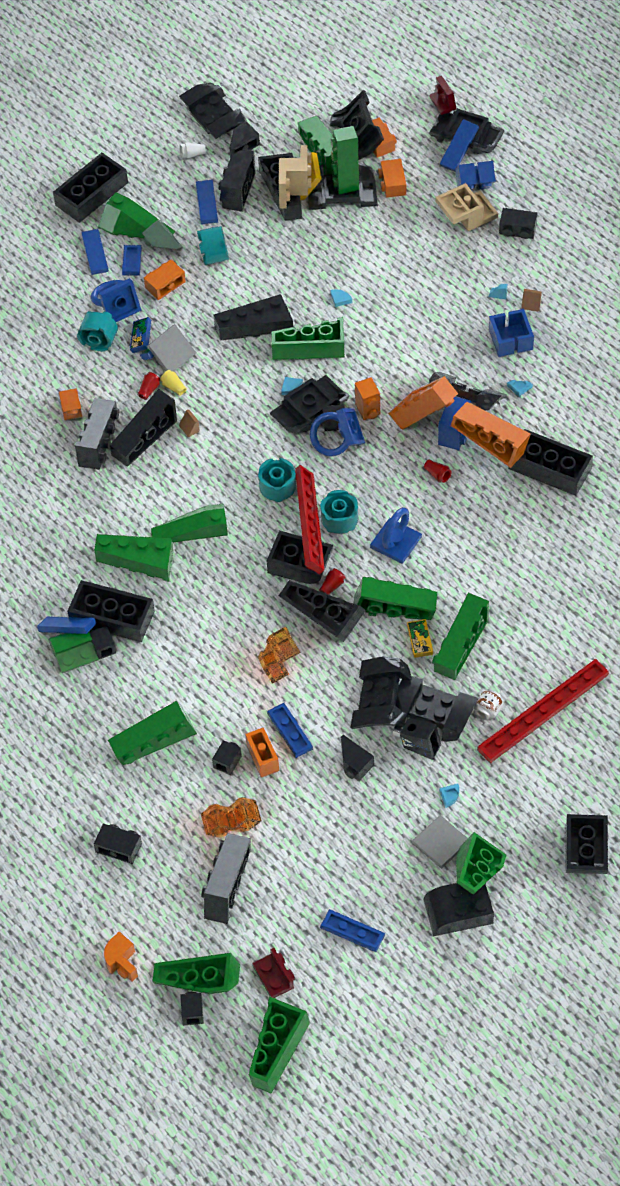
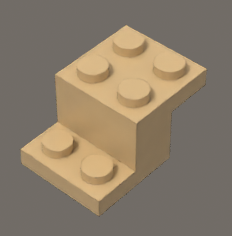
[279,145,311,208]
[435,183,498,231]

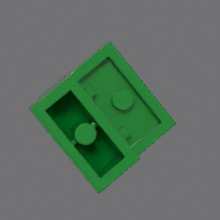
[48,632,99,673]

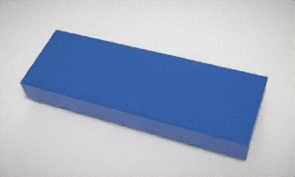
[440,119,479,172]
[196,180,218,225]
[81,229,109,275]
[37,616,96,634]
[267,703,313,758]
[320,909,385,952]

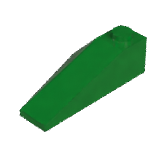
[98,192,175,238]
[151,503,228,543]
[456,832,507,894]
[152,953,240,994]

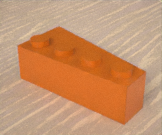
[388,376,458,430]
[451,402,531,468]

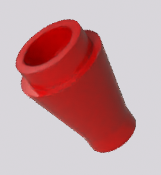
[137,372,160,400]
[424,459,452,483]
[319,568,346,595]

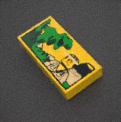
[407,619,433,658]

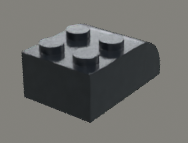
[218,150,256,212]
[266,530,333,584]
[565,814,608,874]
[423,883,494,937]

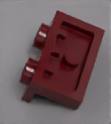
[429,75,457,115]
[252,948,295,998]

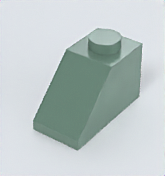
[142,220,183,249]

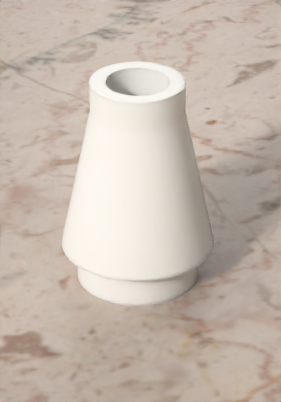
[179,142,206,159]

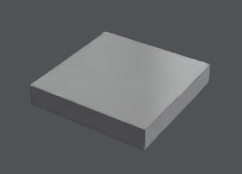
[147,324,196,372]
[412,815,468,869]

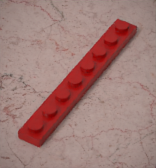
[295,465,325,575]
[477,659,609,763]

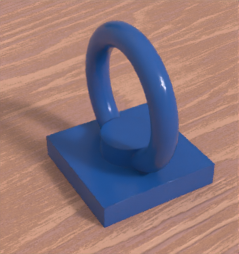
[91,278,142,322]
[310,408,365,456]
[370,507,422,564]

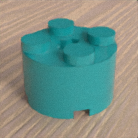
[197,226,229,265]
[77,311,118,352]
[258,458,296,502]
[320,490,359,534]

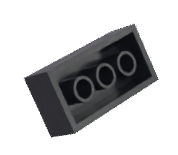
[53,152,128,223]
[508,429,593,496]
[67,580,155,642]

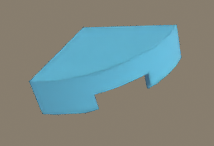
[489,284,508,299]
[330,289,353,307]
[281,377,303,395]
[507,380,533,397]
[439,783,459,808]

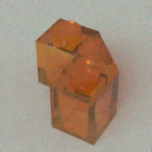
[258,626,301,684]
[201,797,262,838]

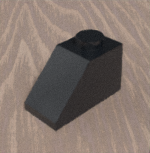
[229,122,260,158]
[341,735,374,781]

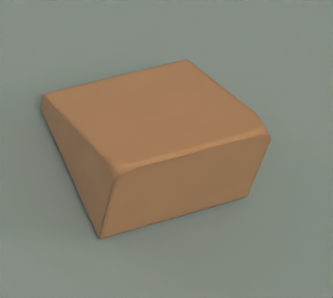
[521,289,542,312]
[179,409,200,437]

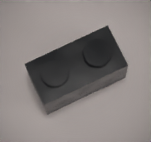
[499,208,538,239]
[94,823,142,864]

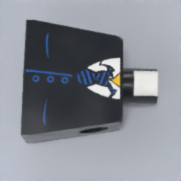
[393,718,441,760]

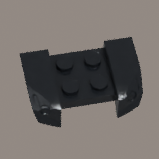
[179,82,247,139]
[330,90,384,160]
[429,108,504,154]
[308,162,378,210]
[429,372,507,411]
[270,375,350,434]
[350,656,412,729]
[395,676,478,742]

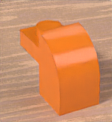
[59,388,82,420]
[104,931,138,982]

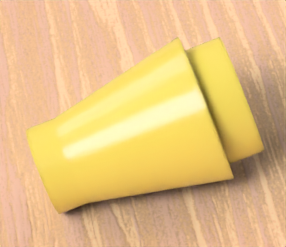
[160,370,187,396]

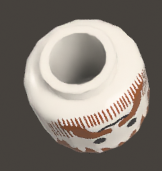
[474,691,503,720]

